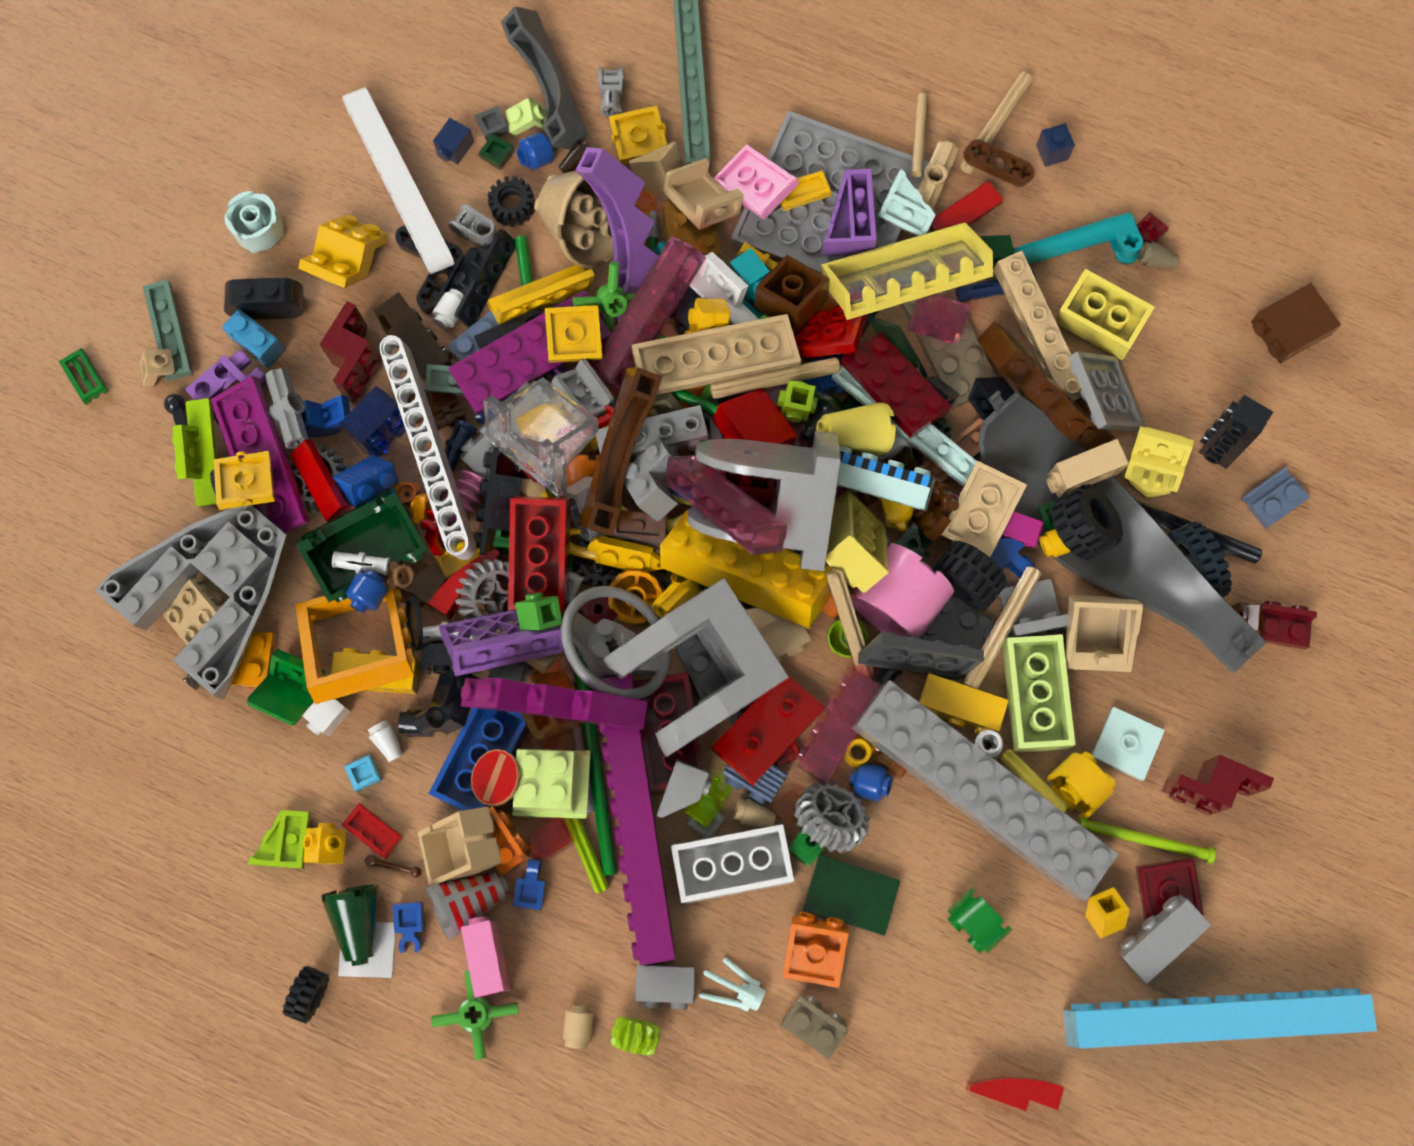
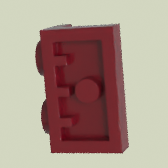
[1260,601,1317,649]

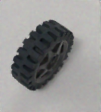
[1168,521,1232,597]

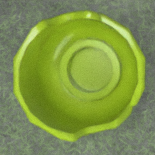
[827,619,869,658]

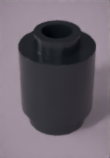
[398,709,439,737]

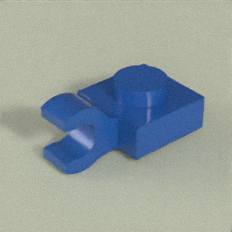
[513,859,546,910]

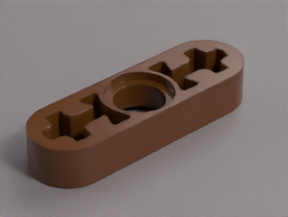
[963,140,1035,187]

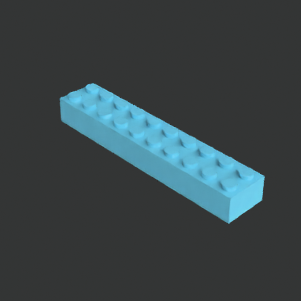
[1063,988,1377,1048]

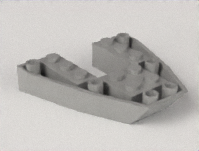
[95,505,286,700]

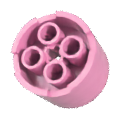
[850,543,954,637]

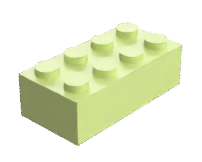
[1002,635,1075,753]

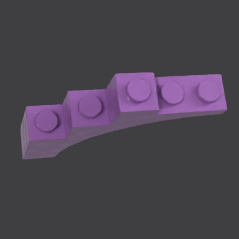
[575,147,663,324]

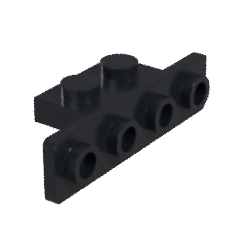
[448,229,516,328]
[473,446,522,555]

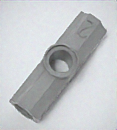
[265,368,308,449]

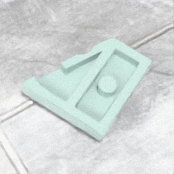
[877,170,935,236]

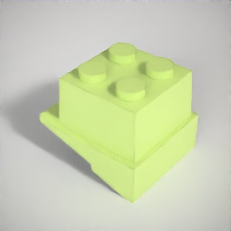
[512,748,591,819]

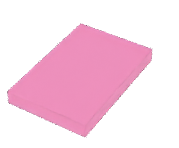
[713,144,799,220]

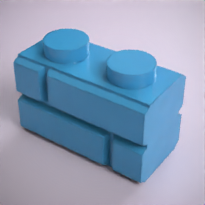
[222,309,285,368]

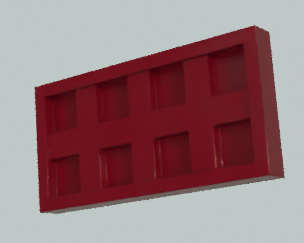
[840,332,952,439]

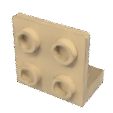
[163,576,230,645]

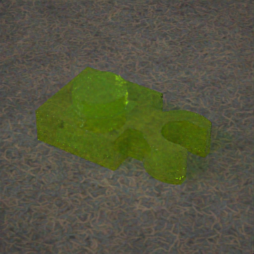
[684,777,732,828]

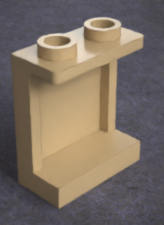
[663,158,744,230]

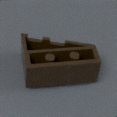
[373,292,453,382]

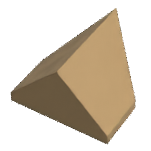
[629,142,683,201]

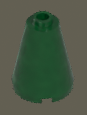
[321,884,380,966]

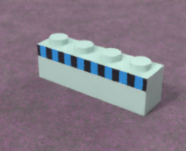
[837,446,936,511]

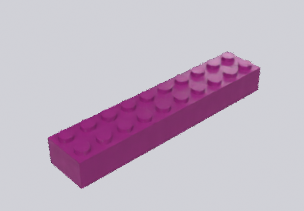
[594,674,677,965]

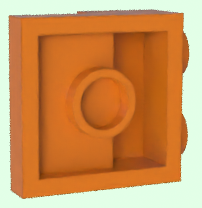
[782,912,849,988]

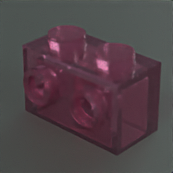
[907,294,970,345]

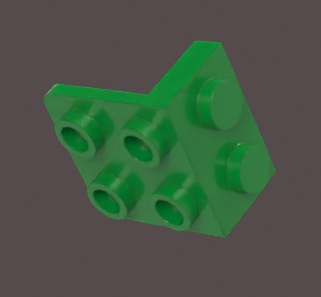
[247,648,326,726]

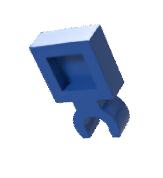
[392,901,425,953]

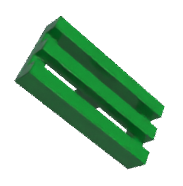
[59,348,109,405]

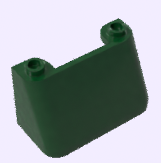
[296,488,427,603]

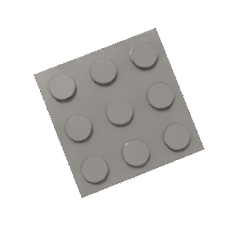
[1069,352,1146,432]

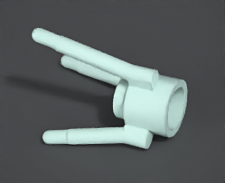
[699,958,766,1012]

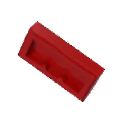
[341,803,403,860]

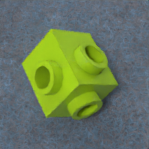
[777,380,818,422]

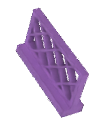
[439,610,565,676]

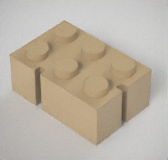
[417,807,501,886]

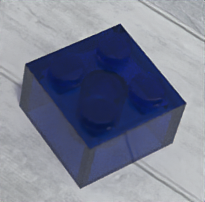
[339,385,406,457]

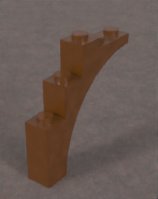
[977,321,1120,451]

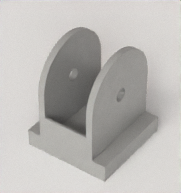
[687,431,841,571]

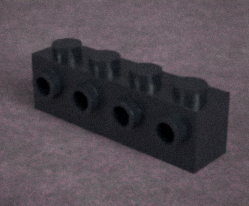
[1198,395,1273,469]

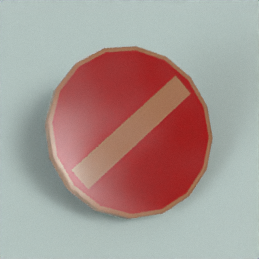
[471,749,521,806]

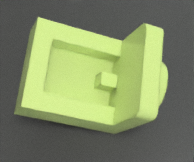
[505,98,546,136]

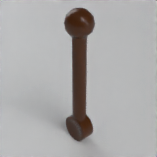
[365,855,421,878]

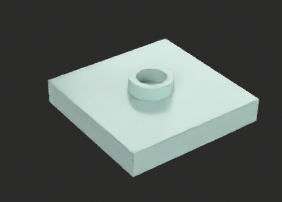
[1091,707,1165,781]

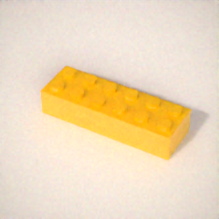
[660,510,832,629]

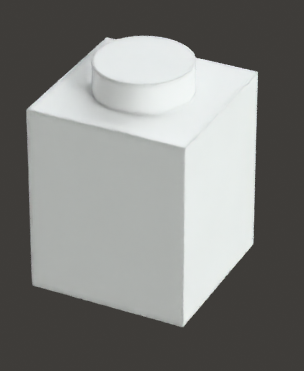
[302,699,351,737]

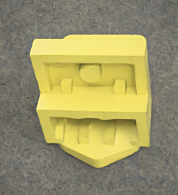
[1124,426,1194,498]

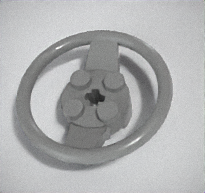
[560,586,671,700]

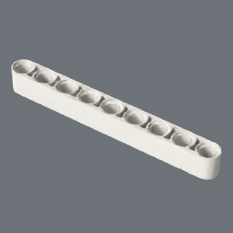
[342,87,454,274]
[379,335,477,560]

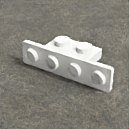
[670,252,759,325]

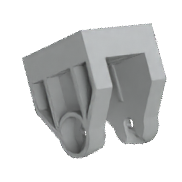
[603,579,789,757]

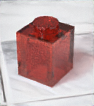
[528,818,574,862]

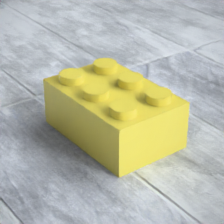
[1055,269,1155,360]

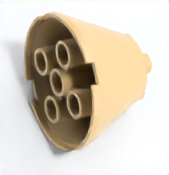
[534,171,614,268]

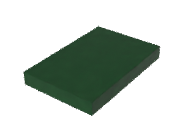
[803,855,901,936]

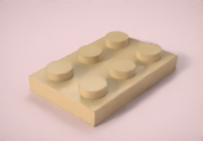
[941,461,1027,557]

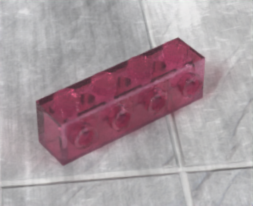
[795,670,881,783]

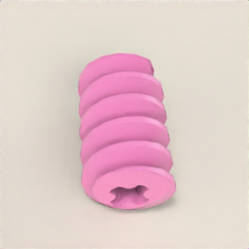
[443,470,482,526]

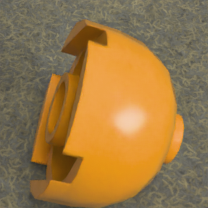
[608,569,662,624]

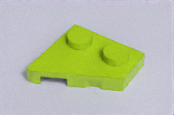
[248,810,311,869]

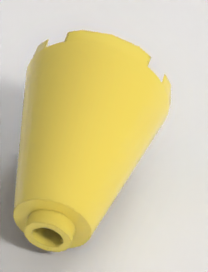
[816,403,896,457]

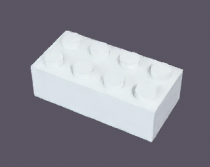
[671,824,794,904]

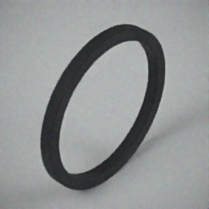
[406,596,423,651]

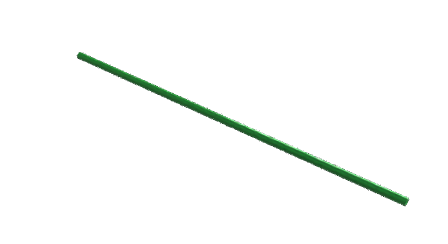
[515,236,618,876]

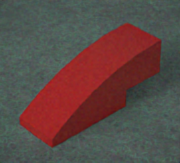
[428,549,503,620]
[965,1077,1065,1112]

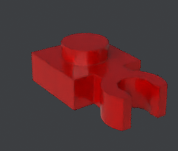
[419,509,446,556]

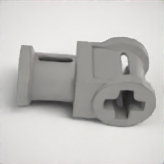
[598,67,625,118]

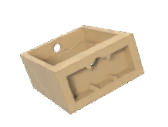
[1047,439,1129,499]

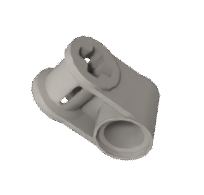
[448,204,497,249]

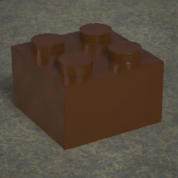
[755,255,830,332]

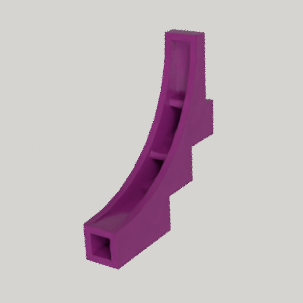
[461,678,647,730]

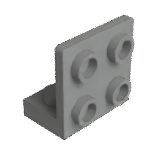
[999,579,1068,638]

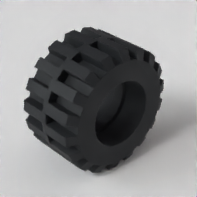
[1051,484,1123,560]
[932,541,1008,611]

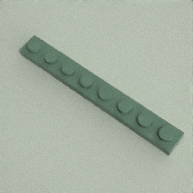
[673,0,711,166]

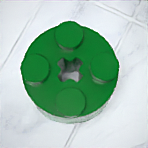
[947,887,1013,954]

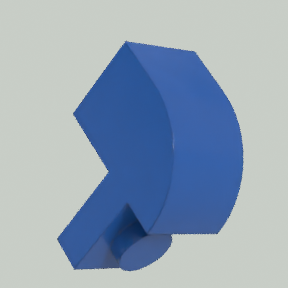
[301,395,352,438]
[990,538,1035,579]

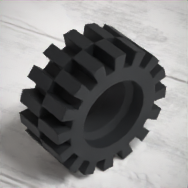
[487,176,535,227]
[282,966,329,1024]

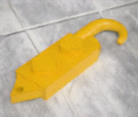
[569,528,663,572]

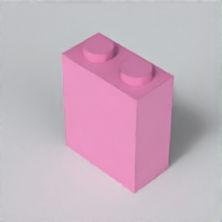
[461,916,511,997]

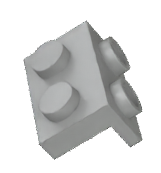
[551,359,614,423]

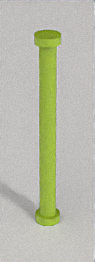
[1078,817,1216,864]

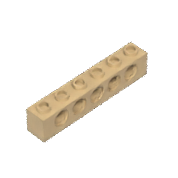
[993,250,1083,402]

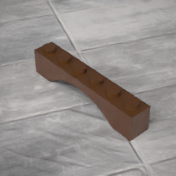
[578,367,663,536]

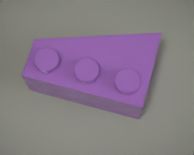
[822,169,876,256]

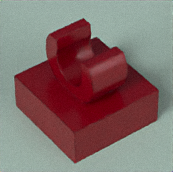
[1136,212,1169,244]

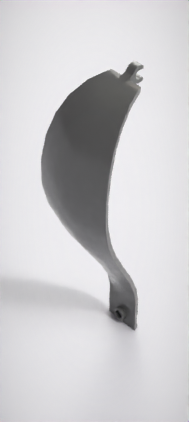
[979,391,1267,673]

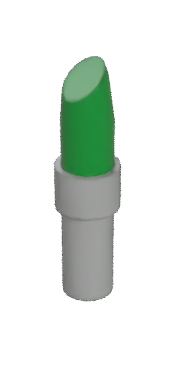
[647,211,659,251]

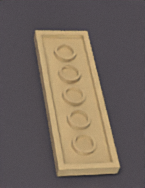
[632,314,801,395]

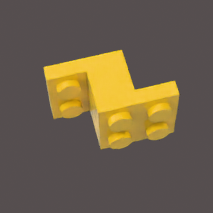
[298,215,389,288]

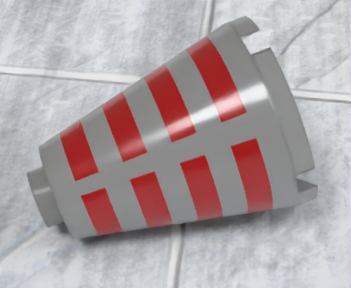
[426,872,509,940]

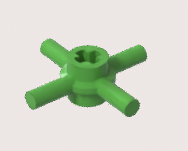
[573,261,650,339]
[431,971,519,1060]

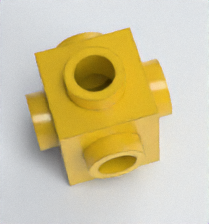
[303,823,347,865]

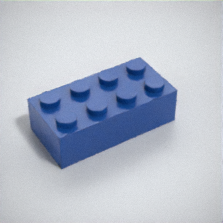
[428,708,534,811]

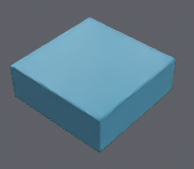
[344,754,382,792]

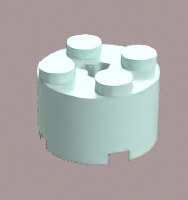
[224,191,285,253]

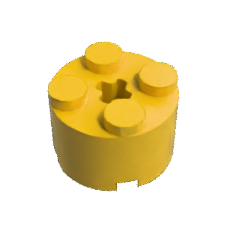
[1047,751,1116,818]

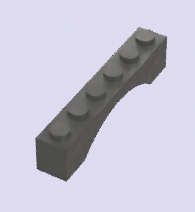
[501,6,588,150]

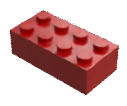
[508,496,571,612]

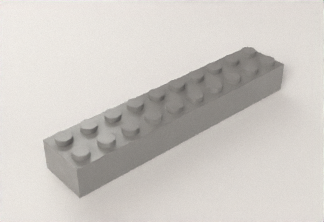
[851,680,1118,901]

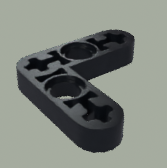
[395,225,464,314]

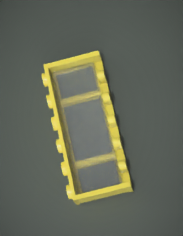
[821,223,993,320]

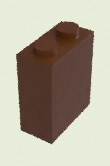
[1251,283,1341,364]

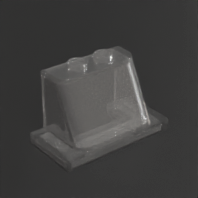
[484,377,598,498]

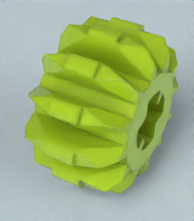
[610,1016,661,1056]

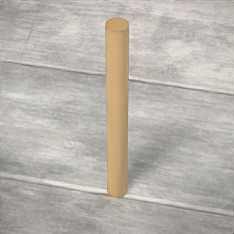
[911,93,928,178]

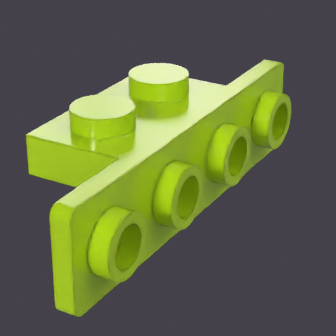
[172,398,217,506]

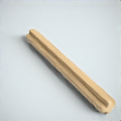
[960,71,1032,174]
[710,358,840,399]
[964,566,1041,689]
[826,568,874,680]

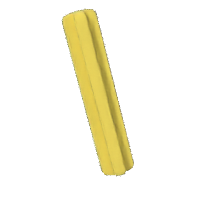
[999,749,1068,812]

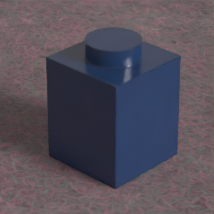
[433,118,474,165]
[1036,123,1075,167]

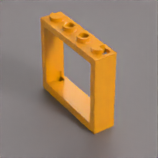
[295,578,416,704]

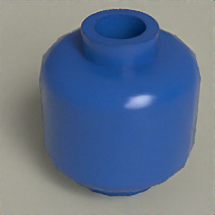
[517,132,556,170]
[346,570,388,613]
[849,763,892,802]

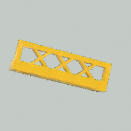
[488,265,595,325]

